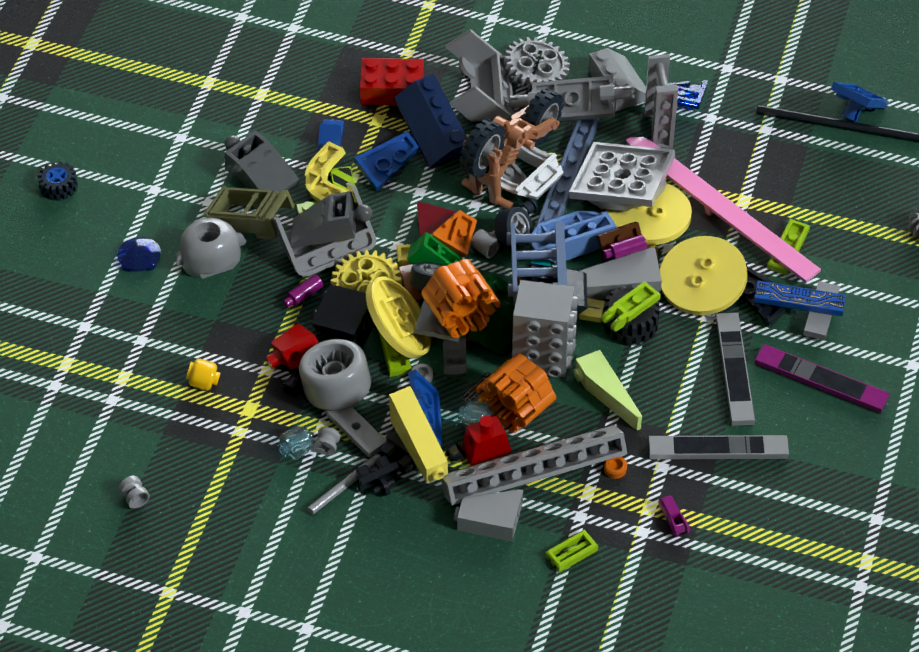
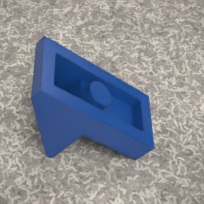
[318,119,344,152]

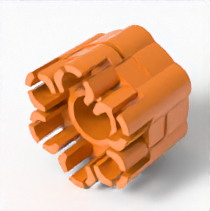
[421,259,501,338]
[476,353,556,433]

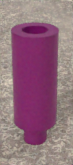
[603,234,647,260]
[283,274,323,308]

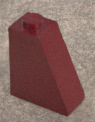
[417,201,457,238]

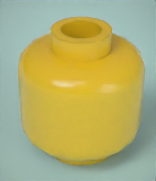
[186,358,220,391]

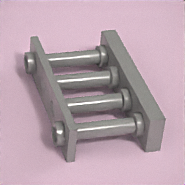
[644,54,678,149]

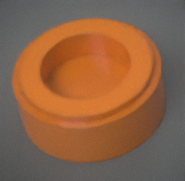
[604,456,627,479]

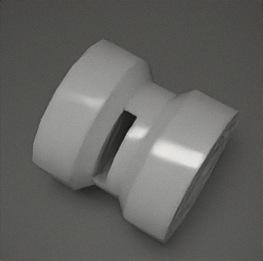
[118,476,150,509]

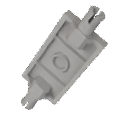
[510,76,634,121]

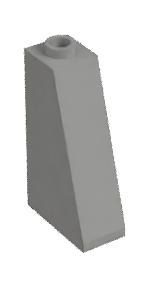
[580,247,662,300]

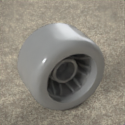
[299,339,371,411]

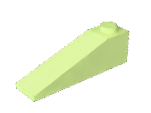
[573,350,642,430]

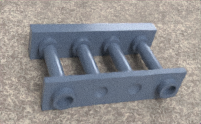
[506,222,567,306]

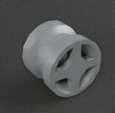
[313,427,340,455]

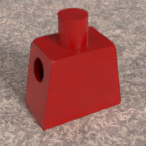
[265,323,318,370]
[462,415,511,466]

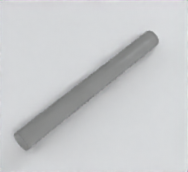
[307,453,381,515]

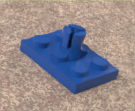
[831,82,889,121]

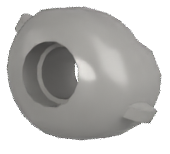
[175,218,246,279]

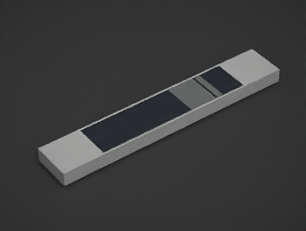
[716,313,755,426]
[649,435,789,459]

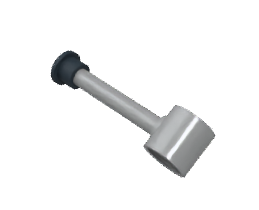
[470,197,538,258]

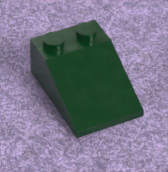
[468,273,515,357]

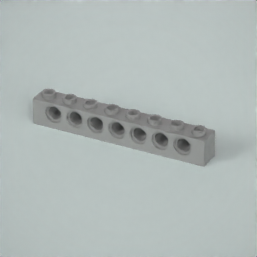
[441,425,627,505]

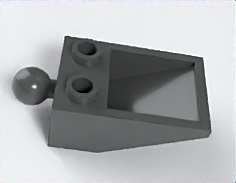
[224,130,299,192]
[290,191,372,248]
[414,300,462,342]

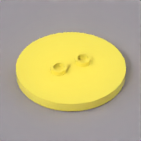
[606,183,692,245]
[660,236,747,315]
[366,276,431,359]

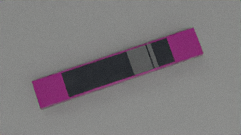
[755,344,890,414]

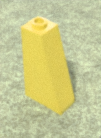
[389,386,448,483]

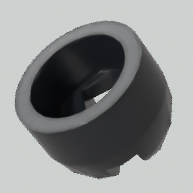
[445,442,466,462]

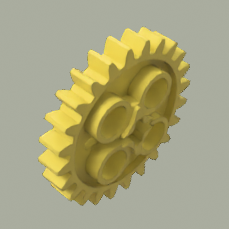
[331,250,402,293]

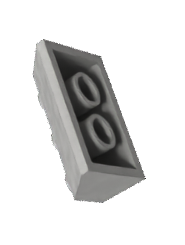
[588,48,646,112]

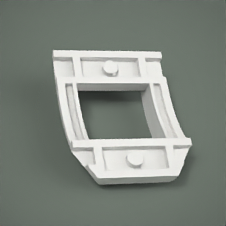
[501,146,563,200]

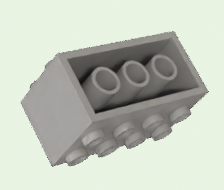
[512,280,578,378]

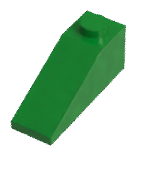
[407,232,463,266]

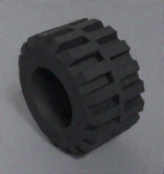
[603,285,660,345]

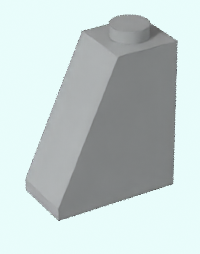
[454,489,523,542]

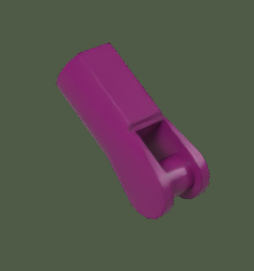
[658,495,690,537]

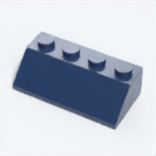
[394,74,468,168]

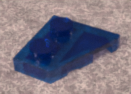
[668,80,708,109]

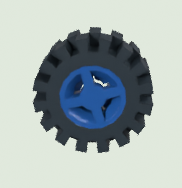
[38,161,78,201]

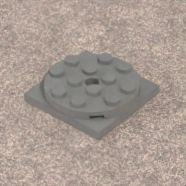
[569,142,675,212]

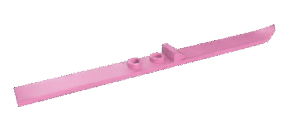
[626,137,821,283]

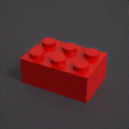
[360,58,424,105]

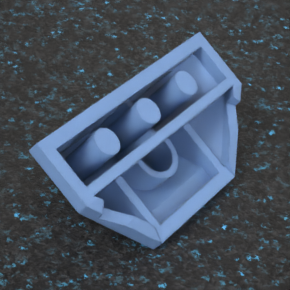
[530,211,616,263]

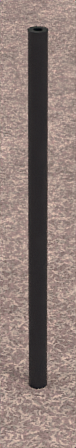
[756,105,919,142]

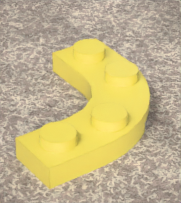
[305,141,347,202]

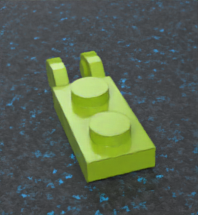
[601,281,661,332]

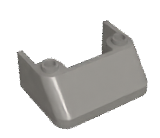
[445,29,515,122]
[272,182,376,276]

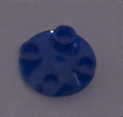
[117,237,161,271]

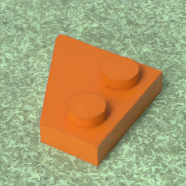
[431,210,477,258]

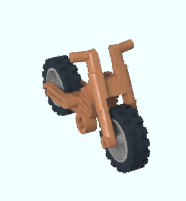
[459,88,564,208]

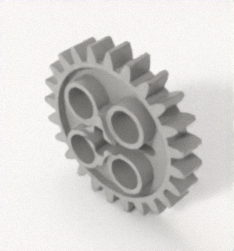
[503,37,570,89]

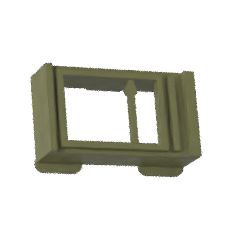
[204,186,295,239]

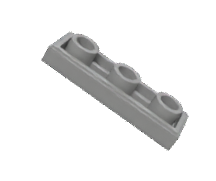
[803,281,840,340]
[326,407,386,458]

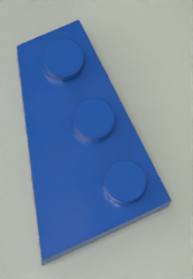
[354,131,419,192]
[408,369,443,448]

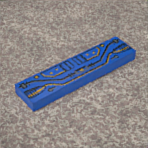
[754,281,846,316]

